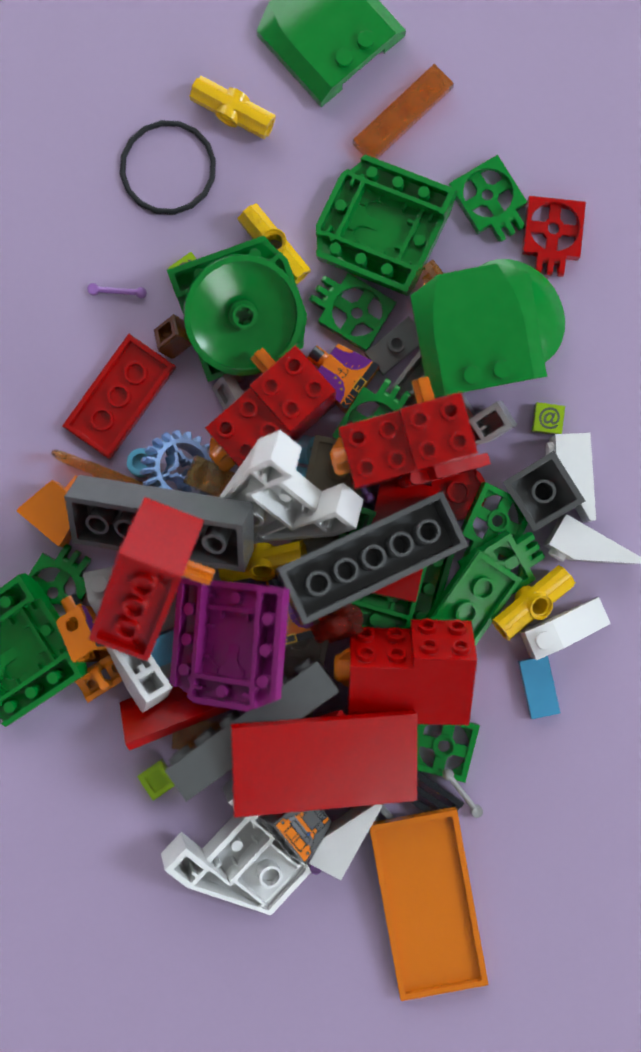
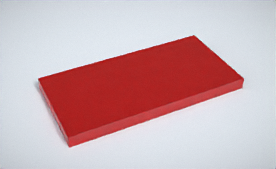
[231,710,417,818]

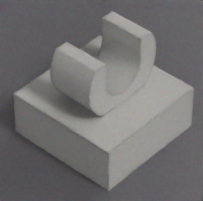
[212,373,249,410]

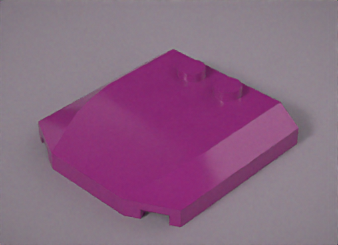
[170,577,290,711]

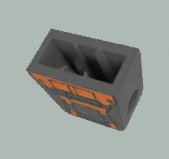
[259,810,331,864]

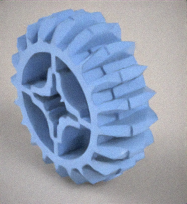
[140,430,219,495]

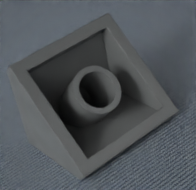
[503,451,586,532]

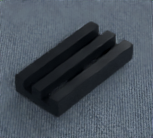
[410,770,464,812]

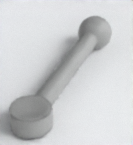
[442,769,483,818]

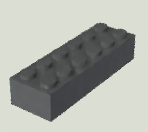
[64,475,254,572]
[274,491,468,625]
[165,657,339,802]

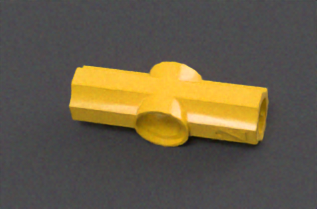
[189,76,276,140]
[237,203,311,284]
[217,540,307,582]
[492,565,575,641]

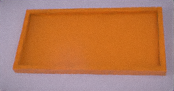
[370,807,489,1001]

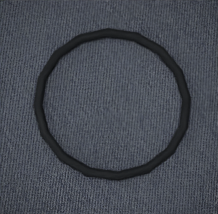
[120,120,216,215]

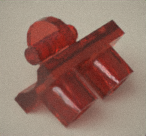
[310,603,364,643]

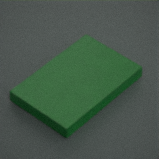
[424,547,523,646]

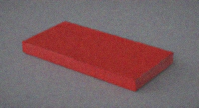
[62,333,177,460]
[371,479,439,603]
[119,682,231,751]

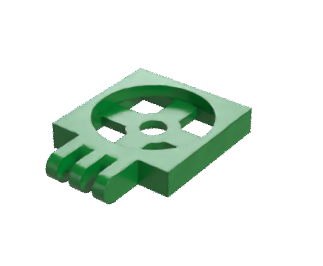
[448,154,527,243]
[309,273,397,352]
[332,378,411,440]
[461,482,528,558]
[457,530,545,595]
[29,544,92,617]
[417,722,480,783]

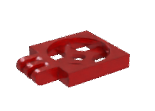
[522,195,586,277]
[399,453,491,488]

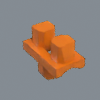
[75,654,123,703]

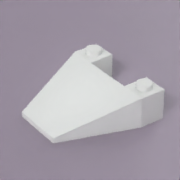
[219,430,363,543]
[161,778,311,915]

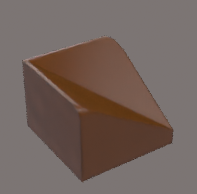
[154,314,192,359]

